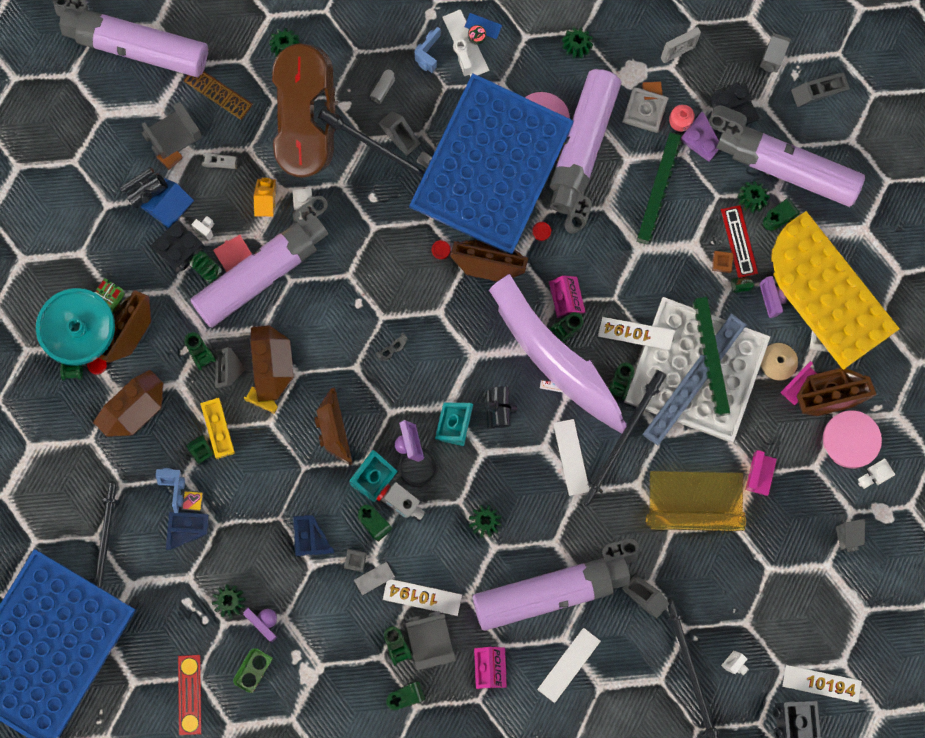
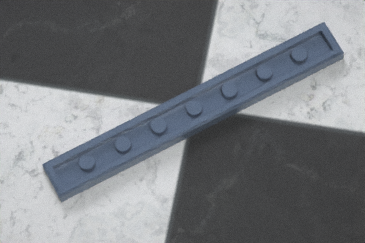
[642,314,747,446]

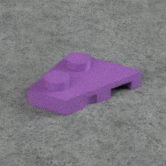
[680,112,719,162]

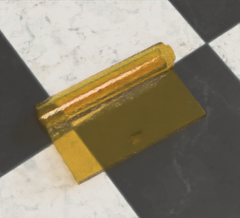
[646,471,746,531]

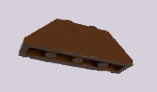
[450,240,528,281]
[98,290,151,363]
[251,325,294,402]
[797,368,877,416]
[93,370,164,437]
[314,387,353,465]

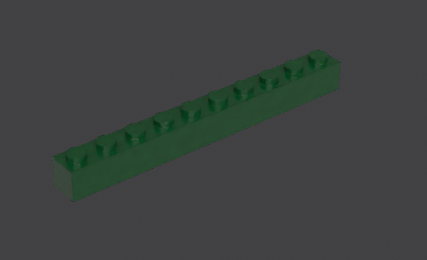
[636,132,682,245]
[693,297,731,417]

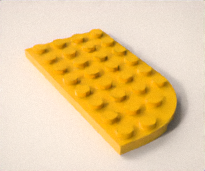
[771,211,900,370]

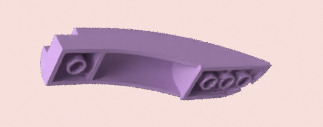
[489,274,626,434]

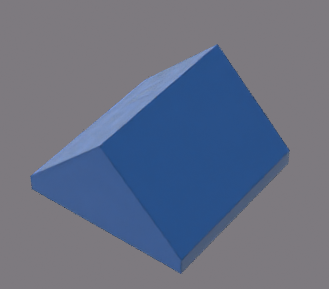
[140,178,194,228]

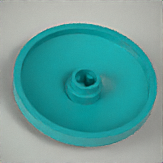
[36,288,115,365]

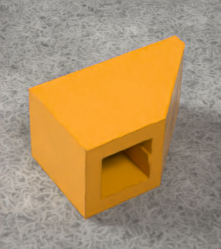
[254,178,276,217]

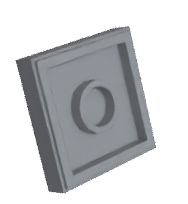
[661,27,701,63]
[622,87,669,133]

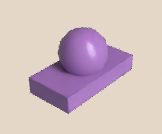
[759,276,788,318]
[395,420,424,462]
[243,608,278,642]

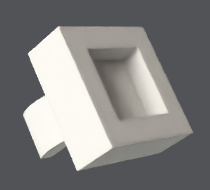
[192,216,214,241]
[721,651,749,675]

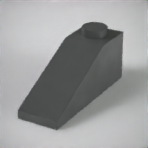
[791,72,850,107]

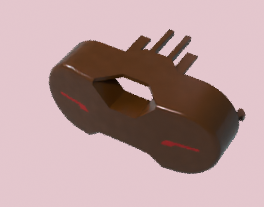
[272,44,338,177]

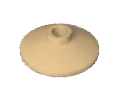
[760,343,798,380]

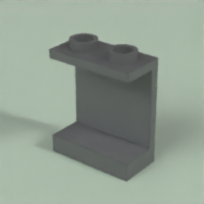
[141,102,202,159]
[406,611,456,671]

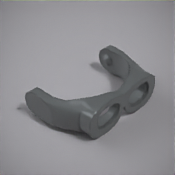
[375,333,408,361]

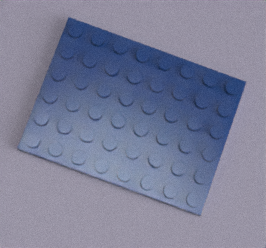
[409,73,574,255]
[0,549,136,738]

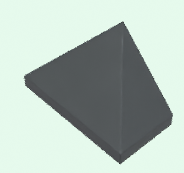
[215,347,246,388]

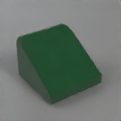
[731,277,754,293]
[186,435,214,464]

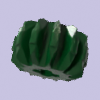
[562,27,593,59]
[269,28,300,57]
[737,180,770,213]
[190,251,222,283]
[469,505,502,538]
[212,584,246,618]

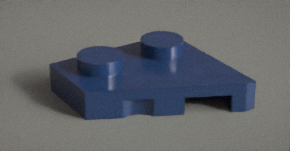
[166,512,210,551]
[292,515,334,557]

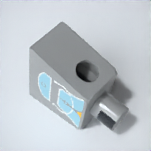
[381,482,426,522]

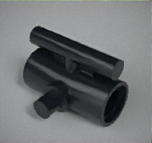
[120,167,168,208]
[484,386,518,429]

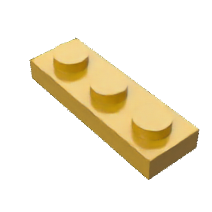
[200,398,235,459]

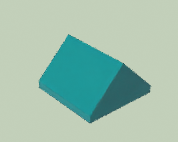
[435,402,473,446]
[349,450,397,502]

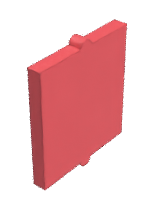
[213,235,252,272]

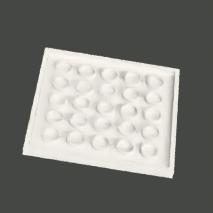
[624,297,770,443]

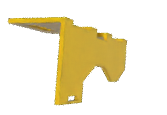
[244,387,278,414]

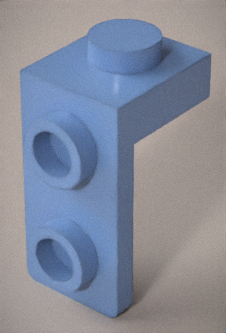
[414,27,441,73]
[156,468,185,513]

